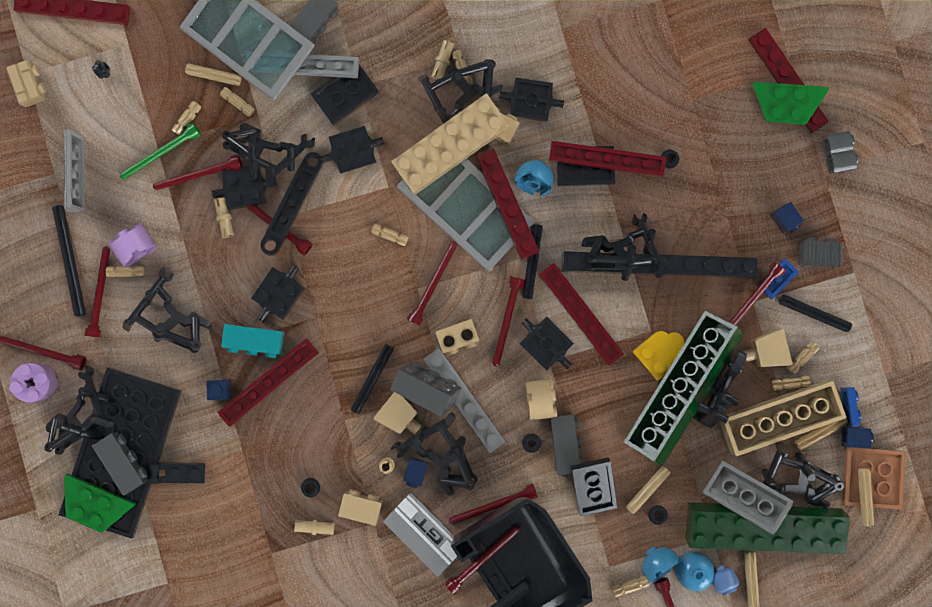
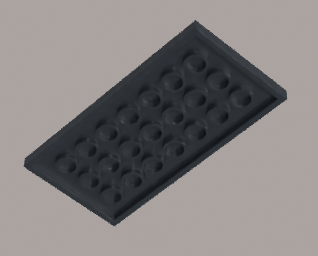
[58,367,182,539]

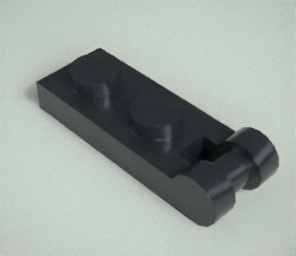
[149,462,205,484]

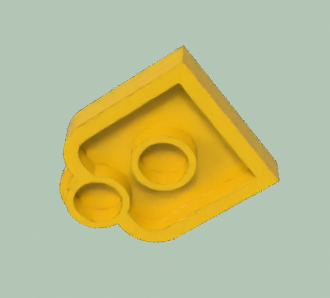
[632,331,684,381]

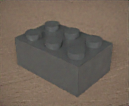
[390,361,461,417]

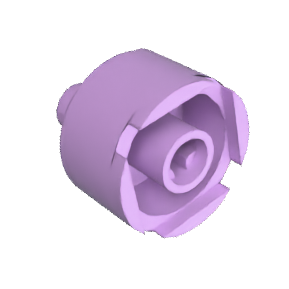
[108,223,157,267]
[9,363,58,402]

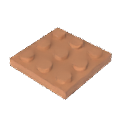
[842,447,906,510]

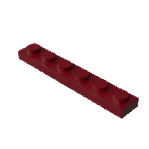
[13,0,131,26]
[748,28,829,133]
[549,141,666,177]
[476,148,540,260]
[539,263,624,366]
[217,338,319,427]

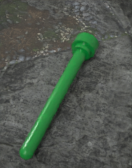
[120,122,201,180]

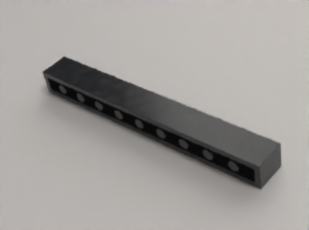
[561,251,758,279]

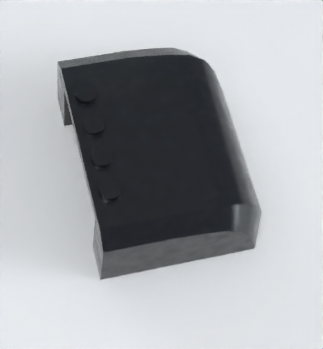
[451,497,593,607]

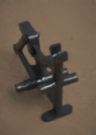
[418,59,503,124]
[222,123,315,188]
[582,213,667,281]
[122,267,211,353]
[692,351,747,428]
[44,365,114,455]
[391,412,478,496]
[762,441,844,508]

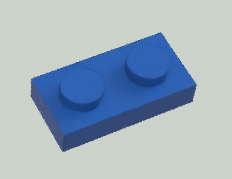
[757,259,799,299]
[840,387,861,427]

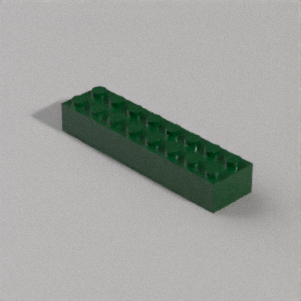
[624,311,744,467]
[685,502,850,554]

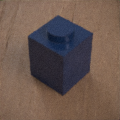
[770,202,804,233]
[206,379,232,400]
[841,426,874,448]
[403,457,429,488]

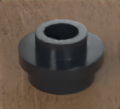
[92,60,110,79]
[661,149,680,169]
[522,433,541,453]
[301,478,320,497]
[648,505,668,525]

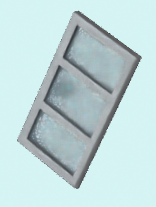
[180,0,315,101]
[397,159,535,272]

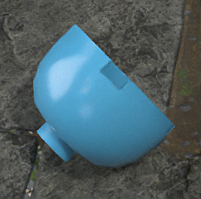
[514,160,554,196]
[642,546,682,584]
[674,551,715,592]

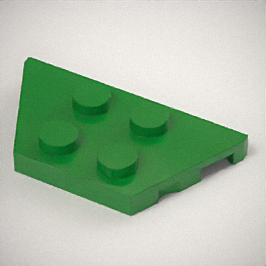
[753,82,829,125]
[64,474,136,533]

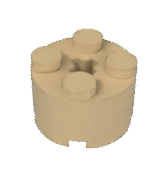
[525,379,557,420]

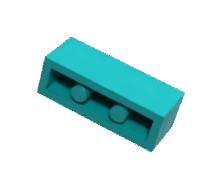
[221,324,285,358]

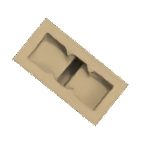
[435,319,479,356]

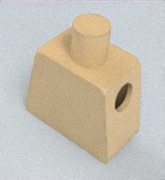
[743,329,793,367]
[373,392,422,434]

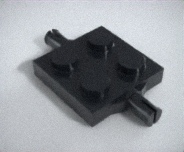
[499,77,564,122]
[321,126,385,174]
[212,166,277,210]
[251,264,305,323]
[519,316,574,371]

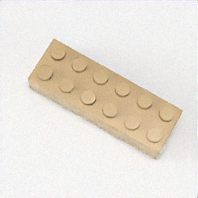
[391,93,509,195]
[719,380,846,456]

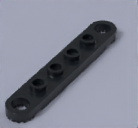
[260,152,323,256]

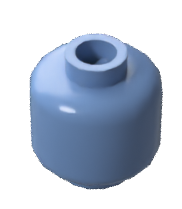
[712,565,739,596]

